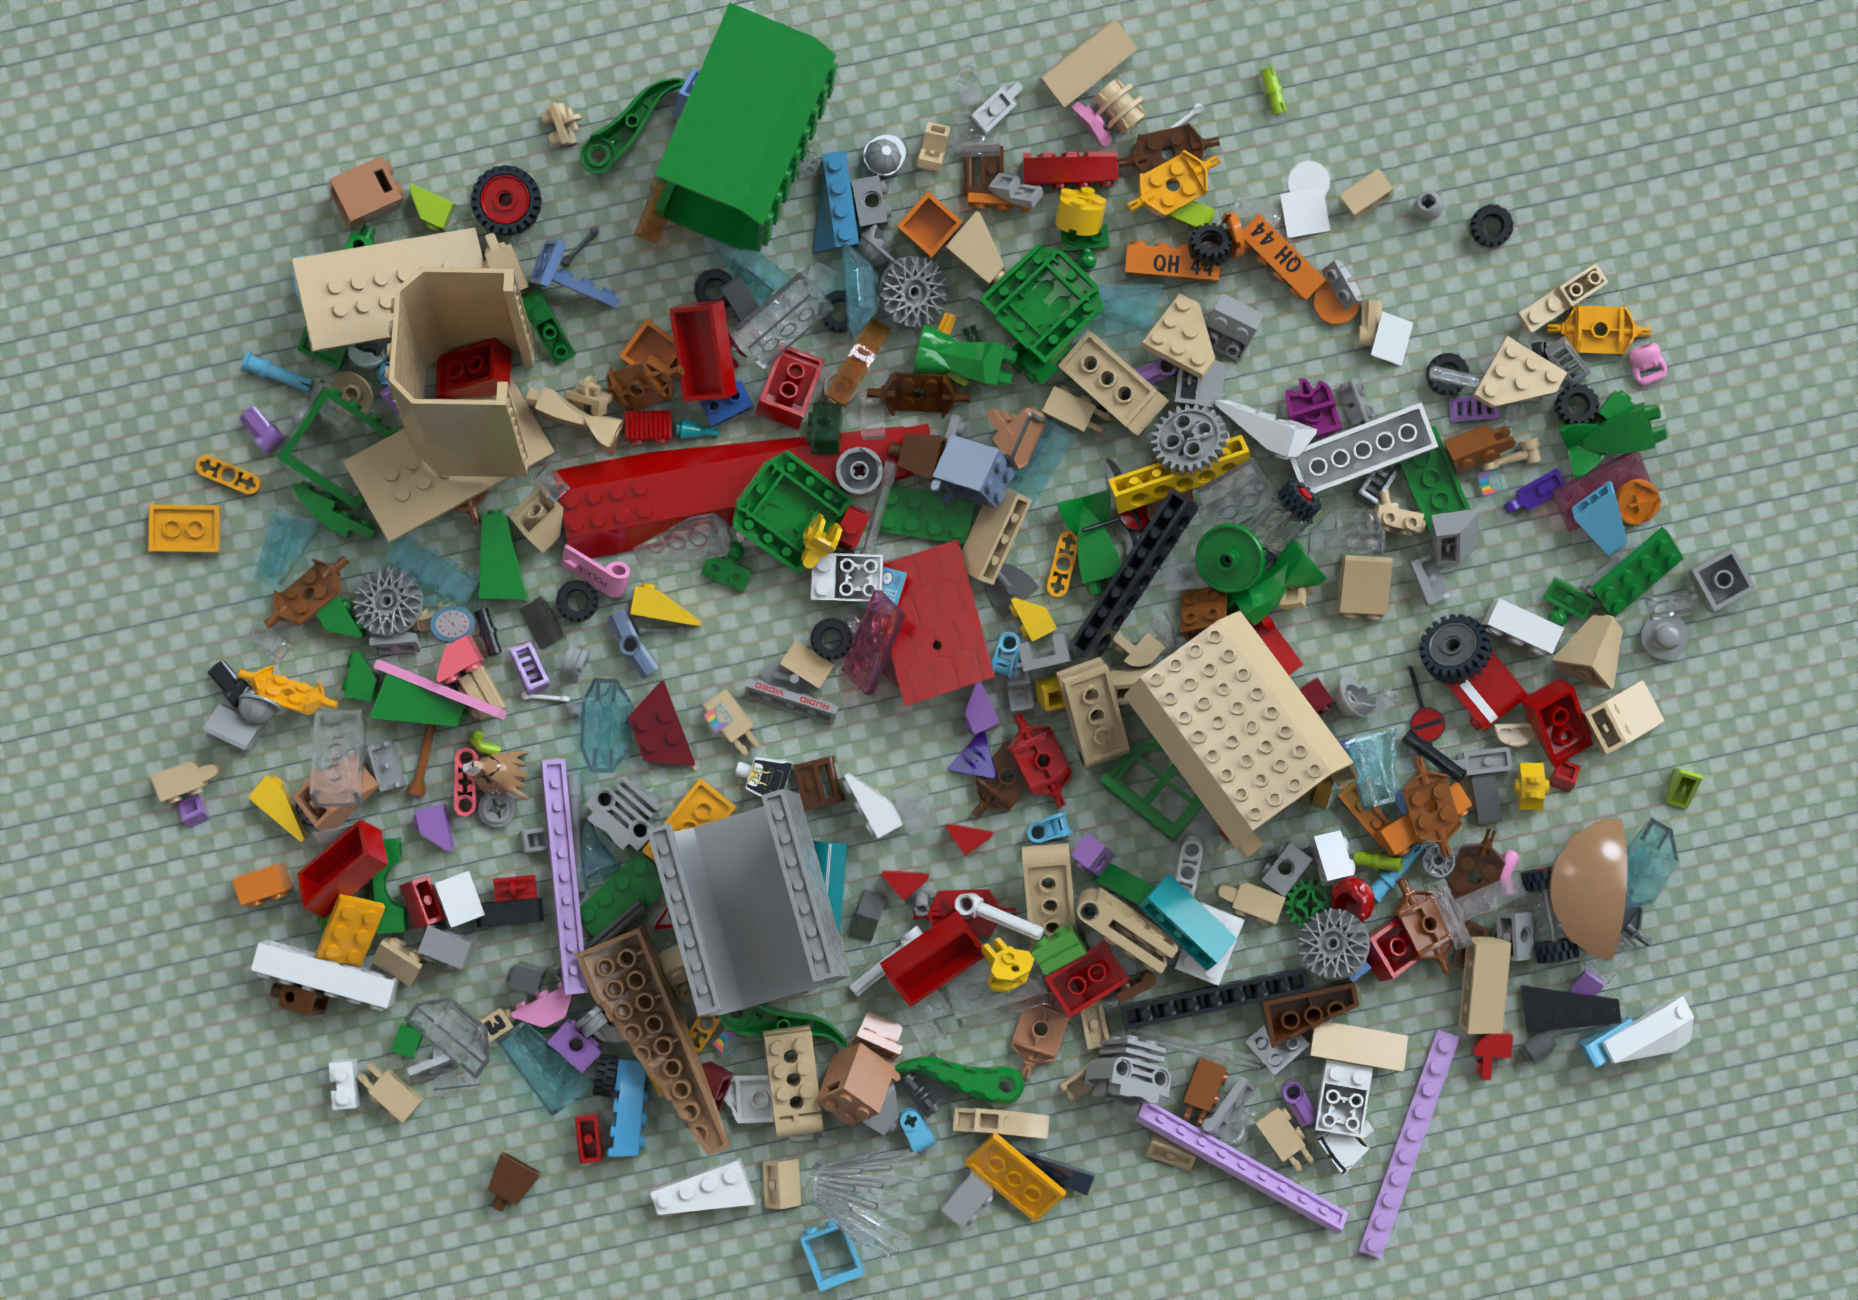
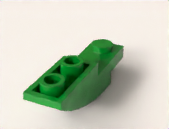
[292,481,378,540]

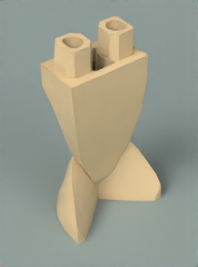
[525,387,624,455]

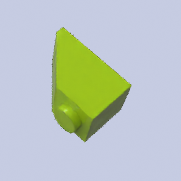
[409,184,457,232]

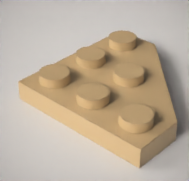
[1142,293,1215,379]
[1472,336,1567,408]

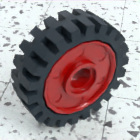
[471,165,542,236]

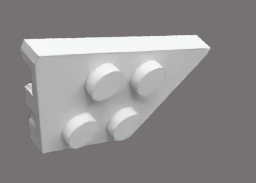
[724,1073,798,1123]

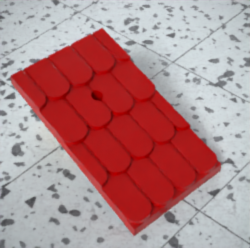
[878,539,995,706]

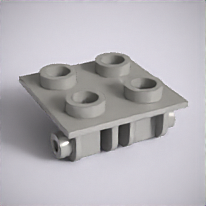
[1246,1026,1310,1076]

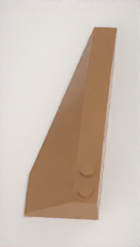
[575,925,731,1156]

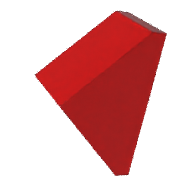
[946,823,993,856]
[882,870,929,901]

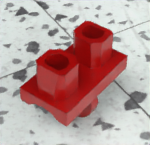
[493,875,538,902]

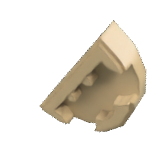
[1492,723,1535,748]

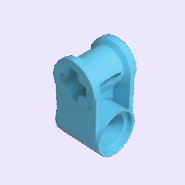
[991,632,1022,680]
[1026,811,1073,843]
[900,1107,937,1155]

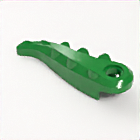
[579,78,685,175]
[719,1004,847,1048]
[894,1057,1024,1104]

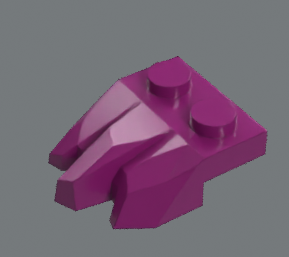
[1285,378,1343,440]

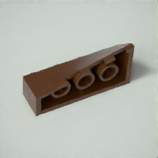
[1259,981,1360,1048]

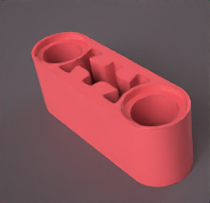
[454,747,479,816]

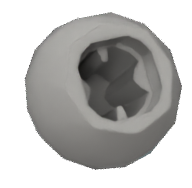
[1414,191,1444,221]
[292,406,321,435]

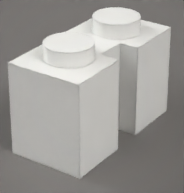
[1309,830,1355,887]
[329,1058,360,1110]

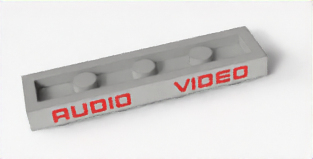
[744,679,838,725]

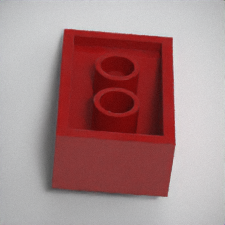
[436,338,511,399]
[755,343,825,430]
[1520,678,1593,767]
[1366,915,1432,982]
[1043,940,1129,1018]

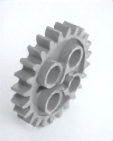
[1151,404,1228,476]

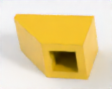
[1009,597,1057,642]

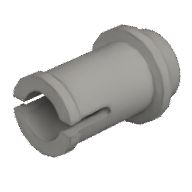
[911,888,930,916]

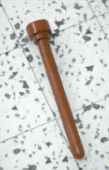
[406,724,436,797]

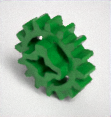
[1284,878,1333,928]

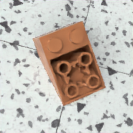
[292,753,380,831]

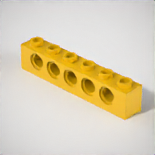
[1108,435,1252,514]

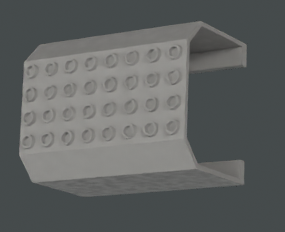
[647,789,851,1017]

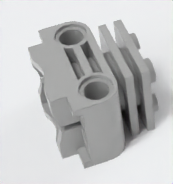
[585,775,664,851]
[1084,1035,1171,1106]

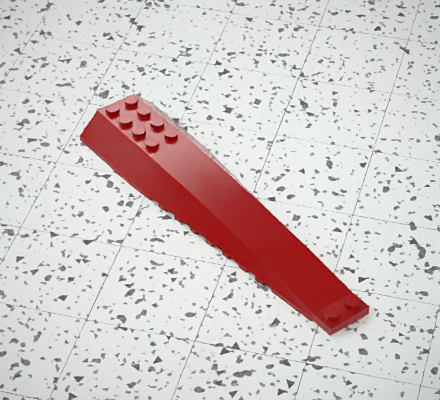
[557,423,931,559]

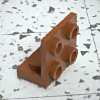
[1181,586,1227,642]

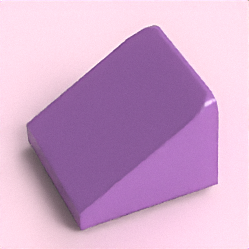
[177,794,209,828]
[1570,970,1605,995]

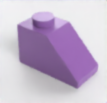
[962,682,1000,735]
[413,804,455,852]

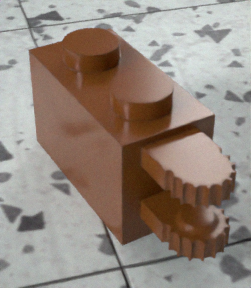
[1443,424,1516,475]
[1182,1055,1229,1127]

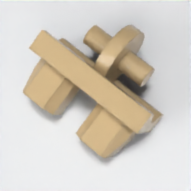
[541,102,582,146]
[565,376,614,416]

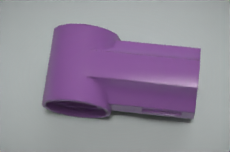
[1136,357,1178,384]
[239,406,285,454]
[1280,1079,1317,1127]

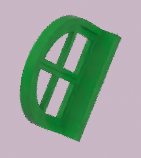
[1100,738,1204,843]

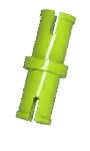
[1259,66,1287,115]
[1353,850,1403,873]

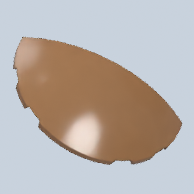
[1549,819,1627,961]

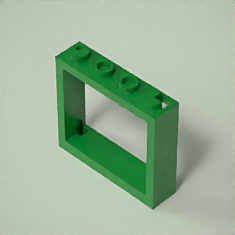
[276,386,399,510]

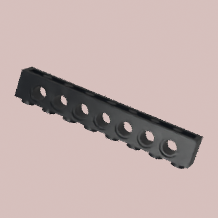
[1068,488,1200,660]
[1120,967,1310,1030]

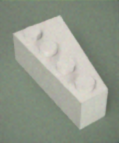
[650,1157,756,1215]

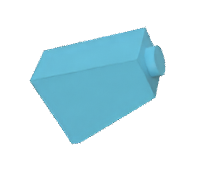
[1572,480,1628,556]
[1577,1016,1636,1068]

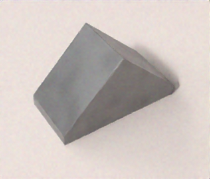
[850,889,887,941]

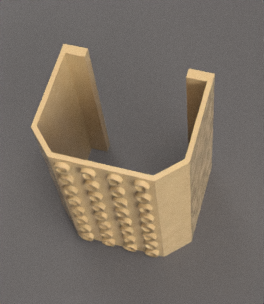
[385,267,535,477]
[1124,611,1360,861]

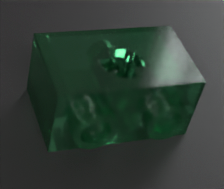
[806,403,843,455]

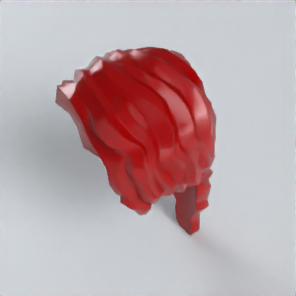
[1331,877,1374,923]

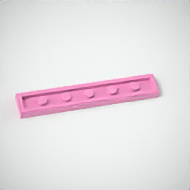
[373,659,507,720]

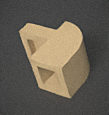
[917,122,951,172]
[1112,632,1166,667]

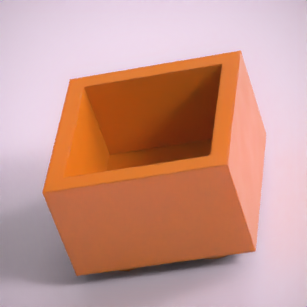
[897,191,963,260]
[619,319,677,368]
[232,862,294,908]

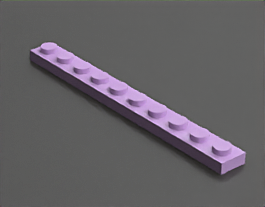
[540,759,588,995]
[1358,1029,1460,1259]
[1135,1102,1348,1234]

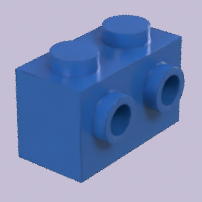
[699,379,754,427]

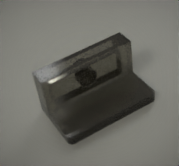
[520,596,566,650]

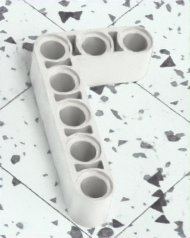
[1150,835,1203,950]

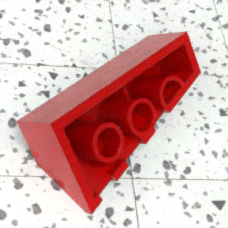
[1023,151,1118,190]

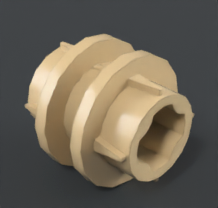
[1093,79,1146,135]

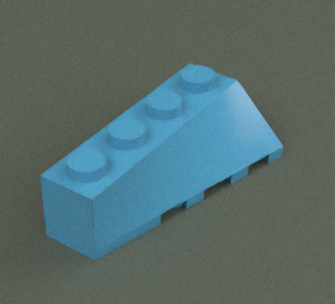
[814,151,859,254]
[608,1057,650,1157]

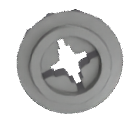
[478,793,516,827]

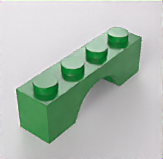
[369,837,408,934]

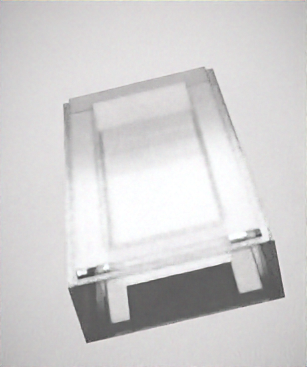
[860,394,885,440]

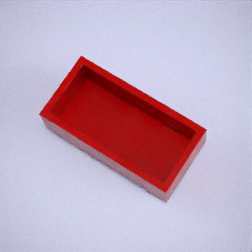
[669,300,737,402]
[297,819,388,918]
[880,910,985,1008]

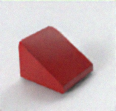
[1549,760,1581,793]

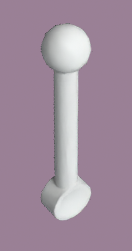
[1166,103,1204,129]
[521,691,570,702]

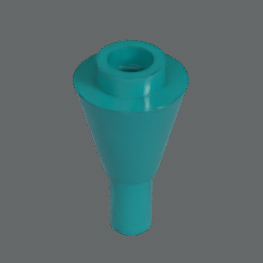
[675,418,719,441]

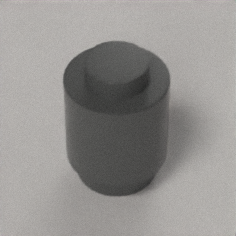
[1520,1030,1557,1064]

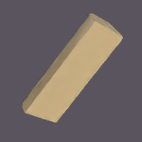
[1039,19,1138,108]
[962,487,1033,585]
[1459,937,1511,1034]
[1309,1021,1408,1072]

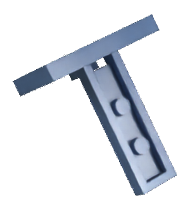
[529,239,620,308]

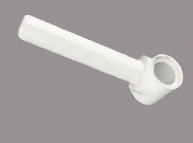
[955,893,1044,940]
[849,925,923,996]

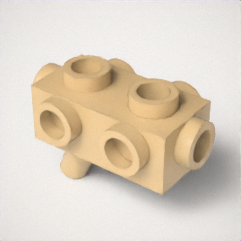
[1367,490,1426,537]

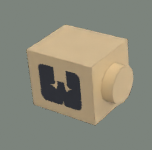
[477,1005,516,1042]

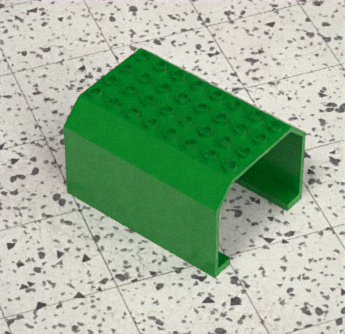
[655,2,838,252]

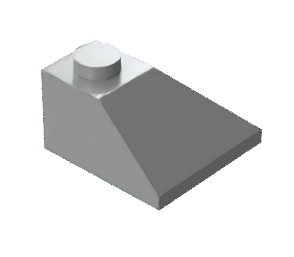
[862,1081,899,1135]

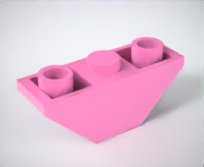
[511,982,574,1028]

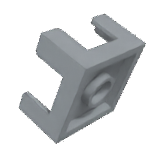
[1017,633,1075,672]

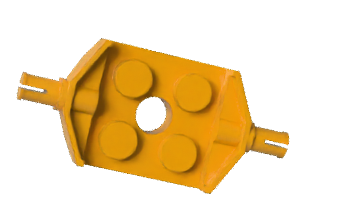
[1126,150,1221,217]
[1546,305,1651,355]
[237,665,339,715]

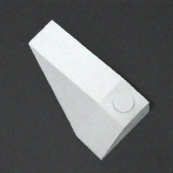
[1215,400,1317,460]
[1601,996,1694,1064]

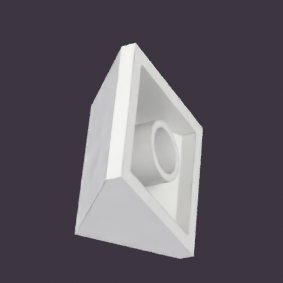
[432,871,485,929]

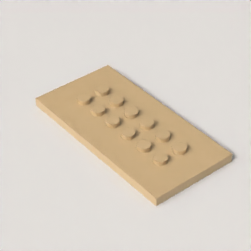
[291,227,485,352]
[343,375,555,544]

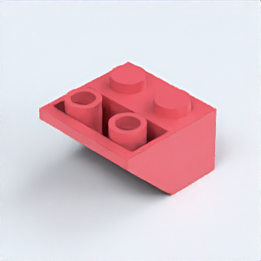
[436,635,485,685]

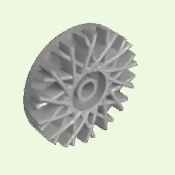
[879,256,948,327]
[353,566,423,637]
[1298,908,1370,980]

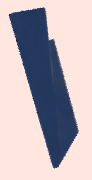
[984,1139,1095,1196]

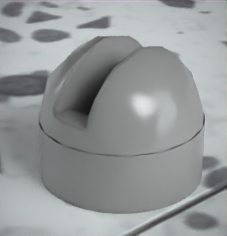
[565,702,585,720]

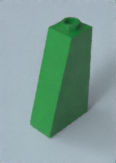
[479,510,529,601]
[369,673,469,727]

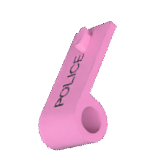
[560,544,630,598]

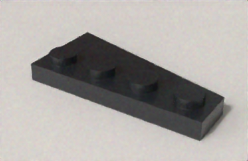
[1521,985,1622,1032]

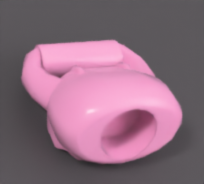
[1629,343,1667,386]

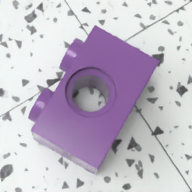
[1071,833,1116,877]
[547,1018,602,1073]

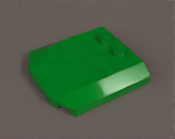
[979,243,1104,366]
[732,450,854,575]

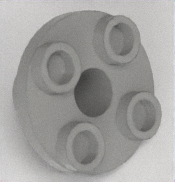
[1640,613,1688,660]

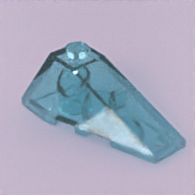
[1010,419,1076,517]

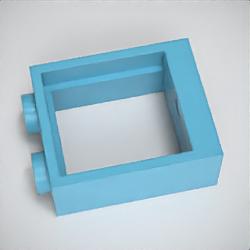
[800,1218,865,1292]

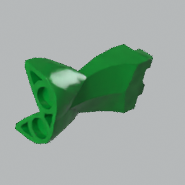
[913,325,1018,389]
[1559,402,1668,479]
[1057,490,1121,596]
[1226,537,1327,625]

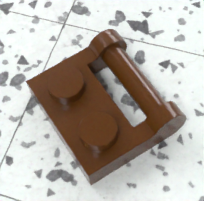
[961,146,1004,195]
[793,755,845,811]
[1115,969,1156,1003]

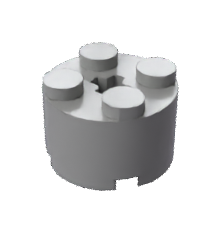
[835,447,883,495]

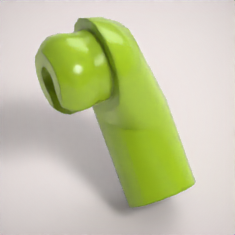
[469,730,501,755]

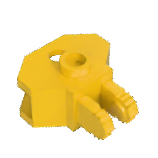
[801,514,842,569]
[1514,763,1549,810]
[981,938,1035,993]

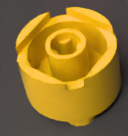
[1055,187,1106,236]

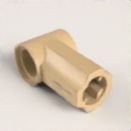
[1358,300,1382,347]

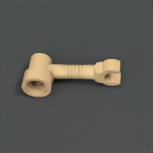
[1481,437,1541,471]

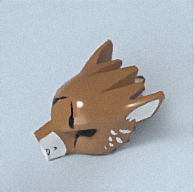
[463,751,530,800]

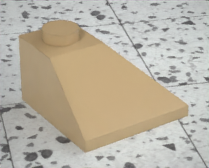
[508,483,563,553]

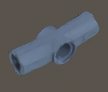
[607,609,660,679]

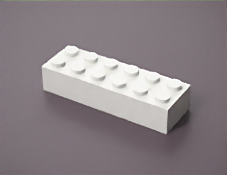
[1289,402,1439,494]
[251,939,401,1011]

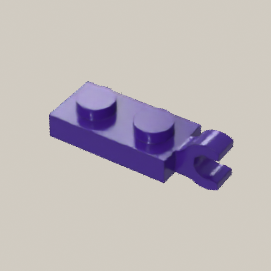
[1503,468,1569,514]

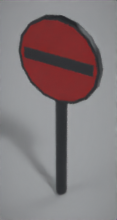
[1082,505,1150,532]
[1408,665,1445,742]

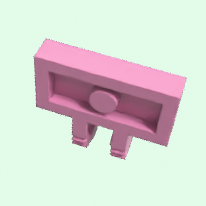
[1071,101,1112,147]

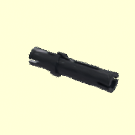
[1402,729,1467,783]

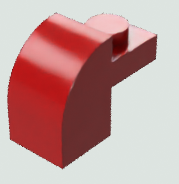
[1471,1032,1513,1080]

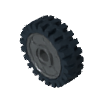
[1419,614,1492,685]

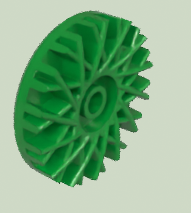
[1195,522,1267,594]

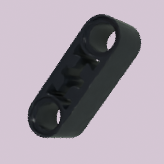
[476,897,545,928]

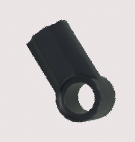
[207,659,252,708]

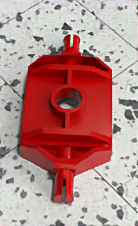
[1007,712,1072,809]
[913,889,1016,937]

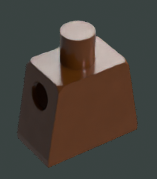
[888,434,947,481]
[270,983,329,1016]
[488,1151,542,1212]

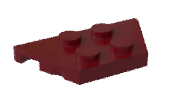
[627,680,696,766]

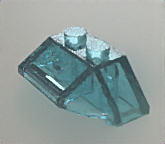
[840,244,880,341]
[580,678,633,773]
[1625,817,1679,910]

